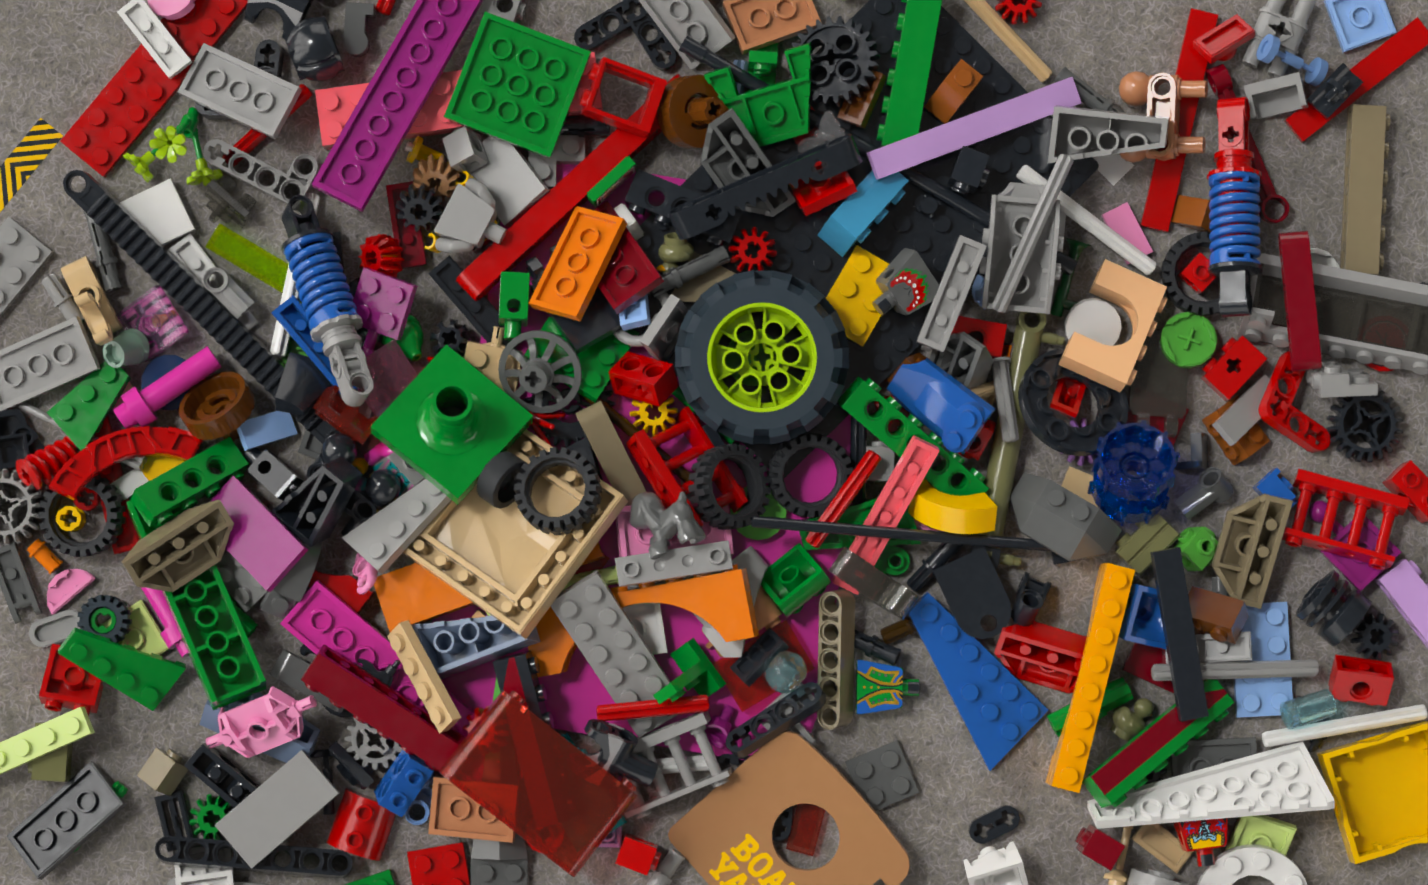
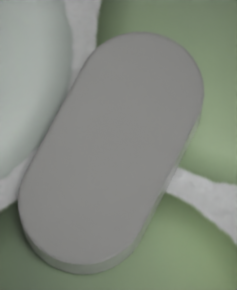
[29,610,80,647]

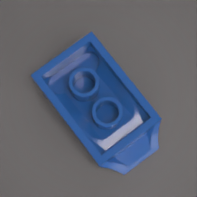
[887,358,995,454]

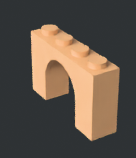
[1058,259,1168,392]

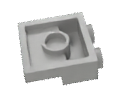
[1306,359,1378,398]

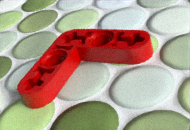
[1258,351,1330,453]

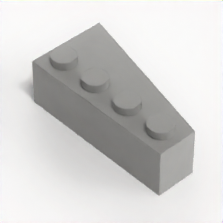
[1048,105,1170,163]

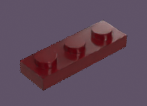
[386,181,427,269]

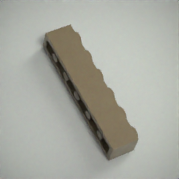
[1340,104,1390,275]

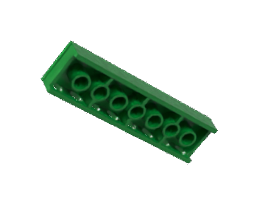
[126,494,267,711]

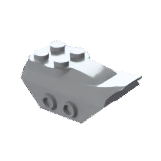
[979,182,1064,314]

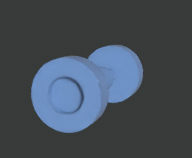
[1256,34,1329,86]

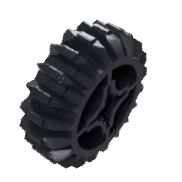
[1326,390,1403,463]

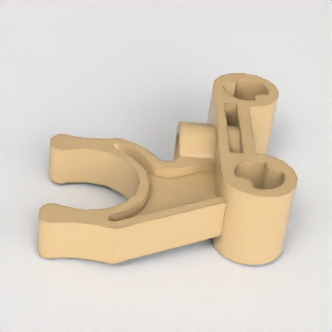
[61,256,123,346]

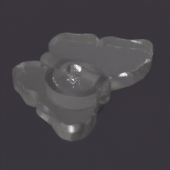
[797,111,846,153]

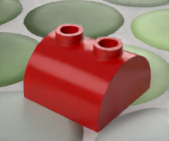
[327,788,397,861]

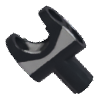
[245,0,313,40]
[566,719,658,789]

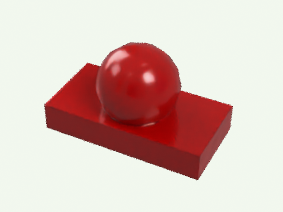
[1193,14,1255,64]

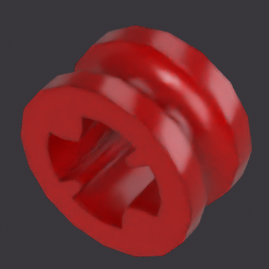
[73,487,100,511]

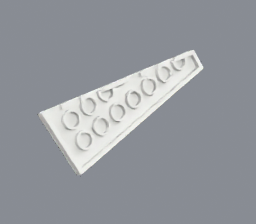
[1087,741,1335,829]

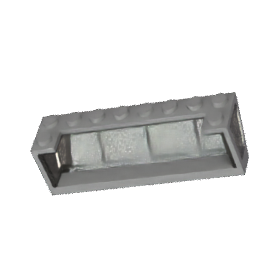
[1237,253,1428,375]

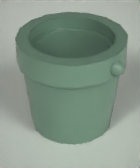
[102,328,150,368]

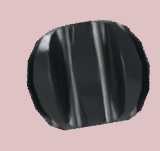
[430,319,472,357]

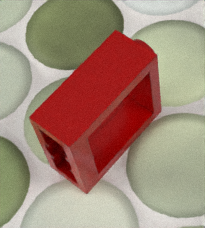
[579,57,667,138]

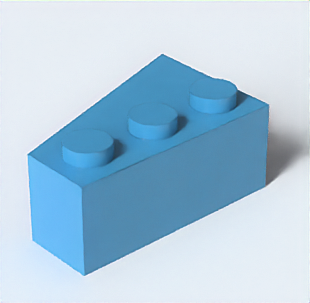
[818,170,908,257]

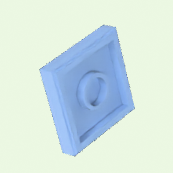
[1324,0,1397,53]

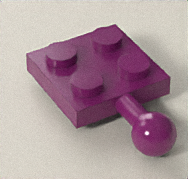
[353,268,418,368]
[1309,500,1401,592]

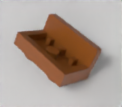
[1202,395,1270,465]

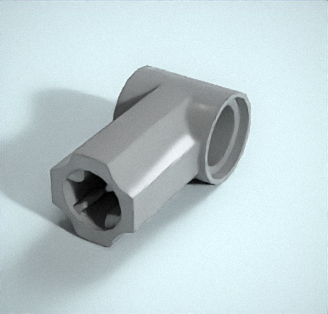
[202,267,255,320]

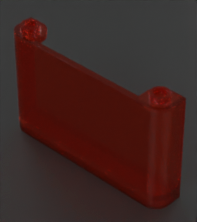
[439,690,638,877]

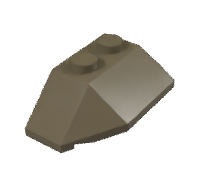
[1211,494,1293,609]
[122,499,234,592]

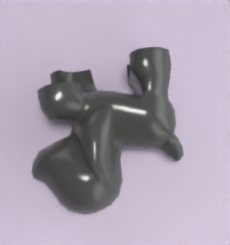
[629,491,706,560]

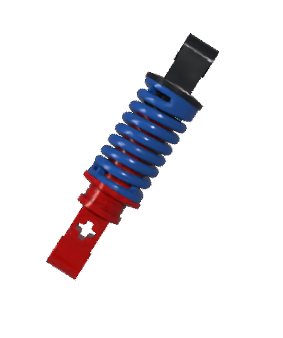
[1207,97,1263,317]

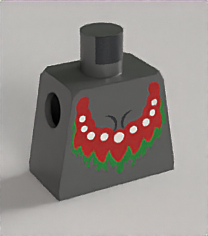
[872,248,939,316]

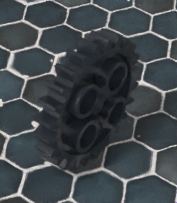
[788,16,880,107]

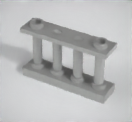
[615,540,733,590]
[621,711,734,819]

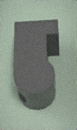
[343,2,376,57]

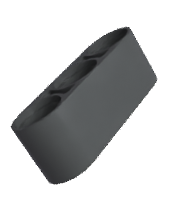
[270,649,344,713]

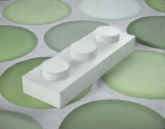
[117,0,192,80]

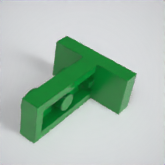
[747,43,778,92]
[653,638,726,705]

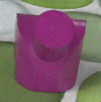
[704,704,735,749]

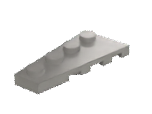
[342,479,451,574]

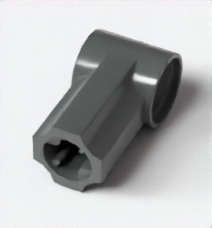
[1175,467,1233,520]

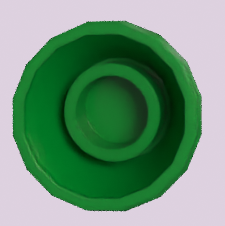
[380,315,424,362]

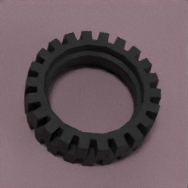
[1161,232,1220,316]
[767,433,853,517]
[688,444,771,530]
[514,447,602,535]
[38,475,126,557]

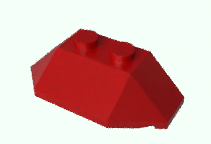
[994,621,1087,693]

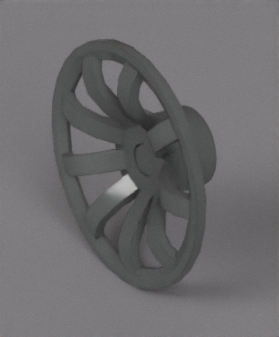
[498,330,582,413]

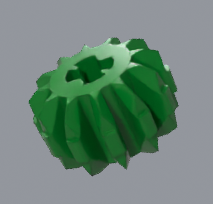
[189,794,231,840]

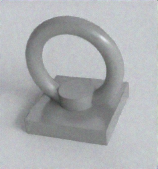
[614,292,688,362]

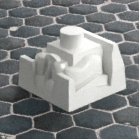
[963,841,1028,885]

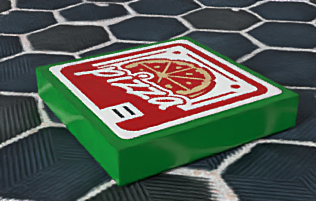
[587,156,637,208]

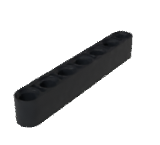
[155,836,353,879]

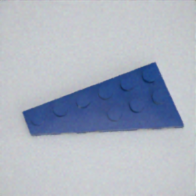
[907,592,1048,771]

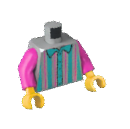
[352,442,426,497]

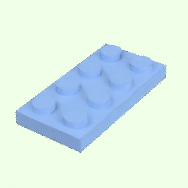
[1234,602,1294,718]

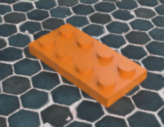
[529,206,627,321]

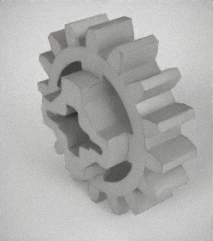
[345,718,402,770]

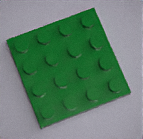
[444,11,591,159]

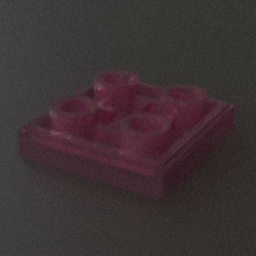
[357,339,417,418]

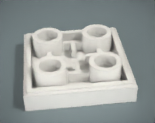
[120,178,196,245]

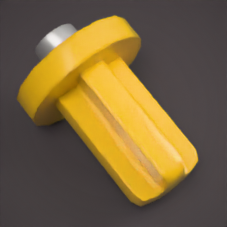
[405,136,444,163]

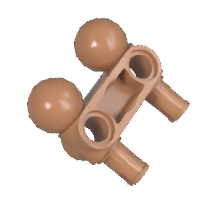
[1119,71,1208,163]

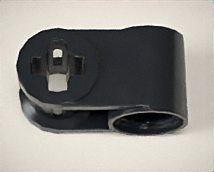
[1011,572,1052,626]

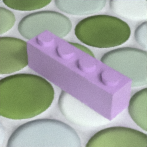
[1374,559,1428,649]

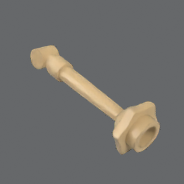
[1104,826,1134,885]

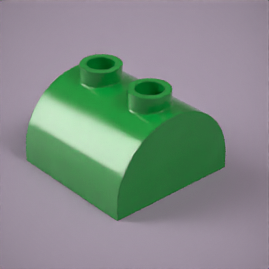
[761,543,831,618]

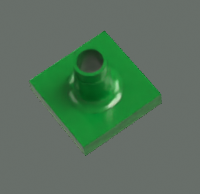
[371,344,533,505]

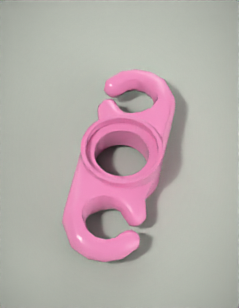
[352,553,378,595]

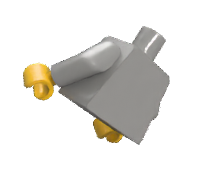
[424,171,507,253]

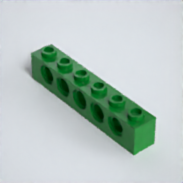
[837,376,989,496]

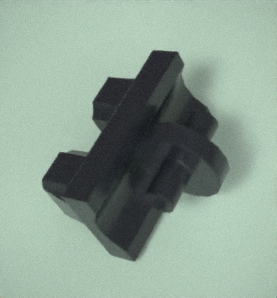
[1306,63,1363,119]

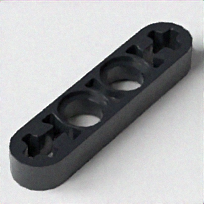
[726,682,826,757]

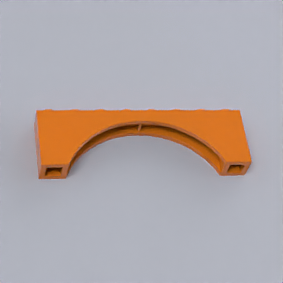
[528,564,759,677]

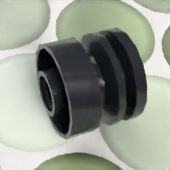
[1295,570,1372,646]

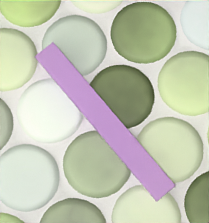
[867,77,1082,180]

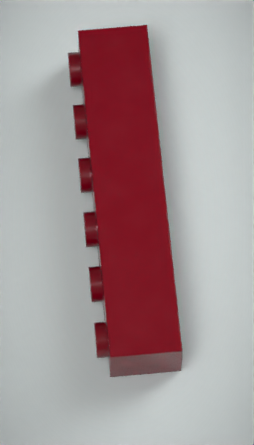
[301,644,466,774]

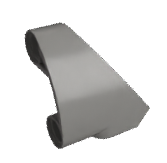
[693,546,768,658]

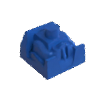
[1119,583,1166,649]

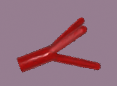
[527,410,566,447]

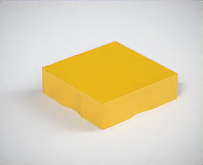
[1317,721,1428,864]

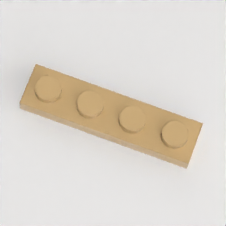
[387,620,461,734]

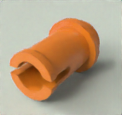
[27,538,63,575]

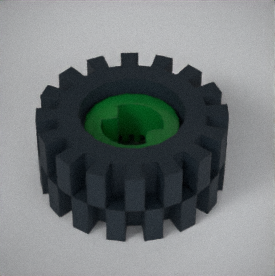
[77,595,132,643]

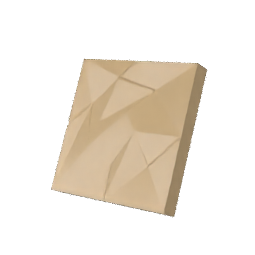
[403,429,628,640]

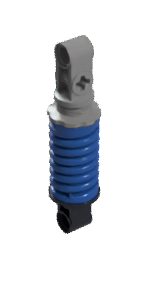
[281,195,374,407]

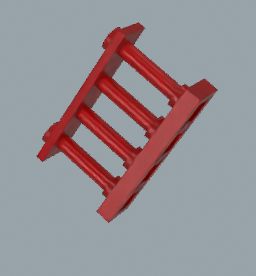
[626,406,748,527]
[1282,469,1410,570]

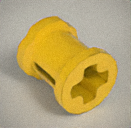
[56,506,86,531]

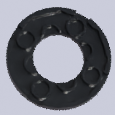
[1018,348,1128,456]

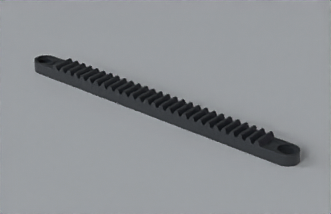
[63,170,355,444]

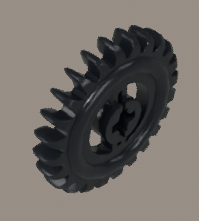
[523,380,616,447]

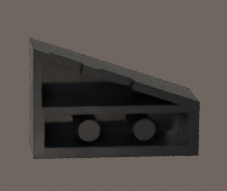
[271,457,363,547]

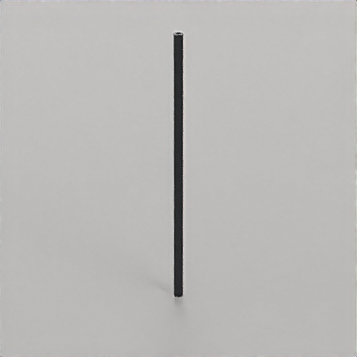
[751,516,1053,552]

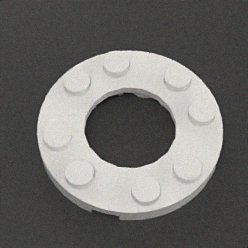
[1197,844,1307,885]

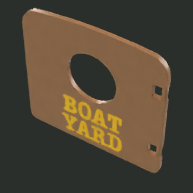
[668,731,910,885]

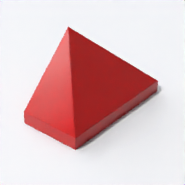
[1049,379,1086,420]

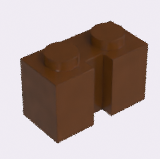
[1188,586,1249,644]

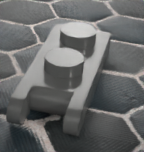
[0,542,43,624]

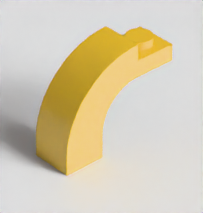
[908,478,998,534]

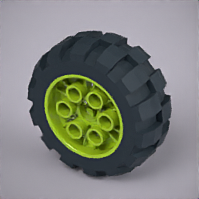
[675,270,849,444]

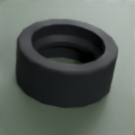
[477,451,528,509]

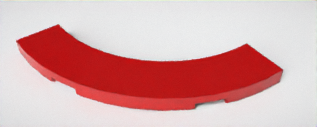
[49,426,204,501]

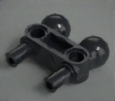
[307,433,402,536]

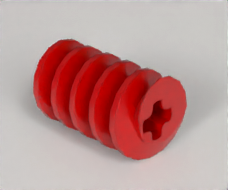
[16,436,78,490]

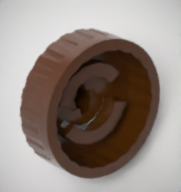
[657,74,729,149]
[179,372,255,442]

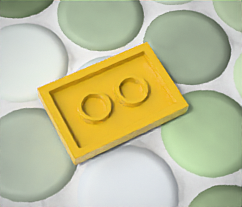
[826,245,889,347]

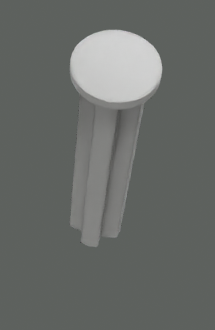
[992,357,1019,443]

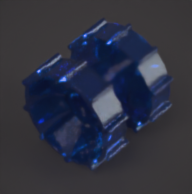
[1087,420,1180,526]

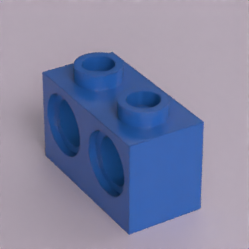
[374,749,434,817]

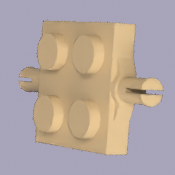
[464,326,524,393]

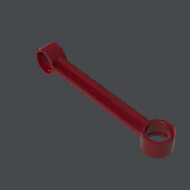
[1206,64,1289,224]

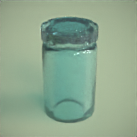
[1280,689,1337,729]

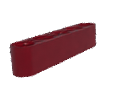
[1278,231,1322,372]

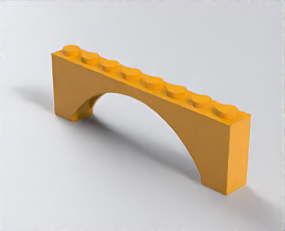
[1045,563,1135,793]

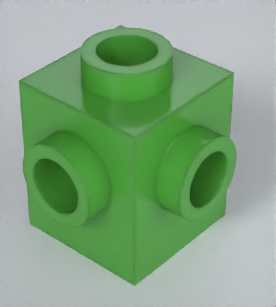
[1173,527,1218,572]

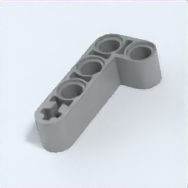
[202,139,318,204]

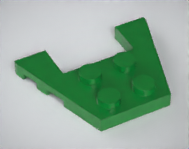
[704,43,811,147]

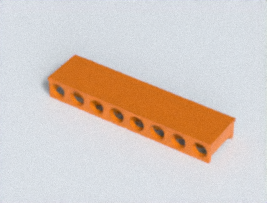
[374,542,605,632]

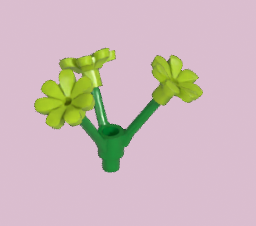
[123,107,223,186]

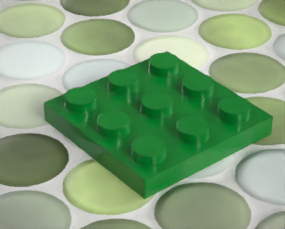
[524,316,639,403]

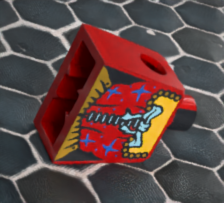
[1173,818,1228,867]

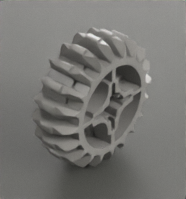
[0,469,43,545]

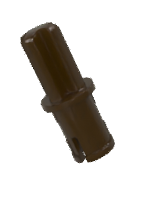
[880,615,917,644]

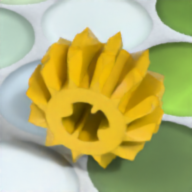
[630,397,678,436]

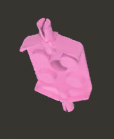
[206,686,317,758]

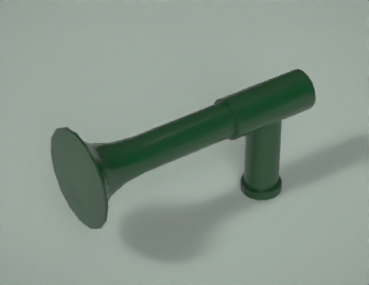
[1050,237,1092,317]

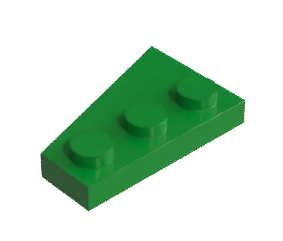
[46,361,131,450]

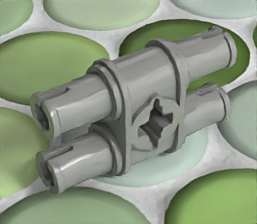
[1241,0,1316,78]

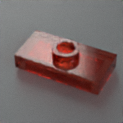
[786,804,825,856]

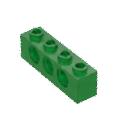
[131,437,248,527]

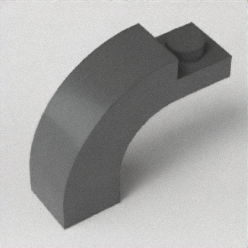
[260,532,322,619]

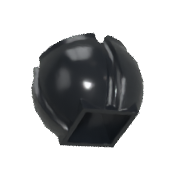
[285,16,345,82]

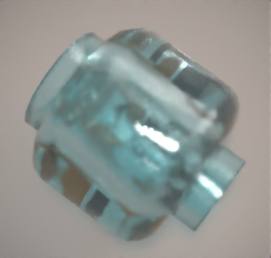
[765,651,807,694]

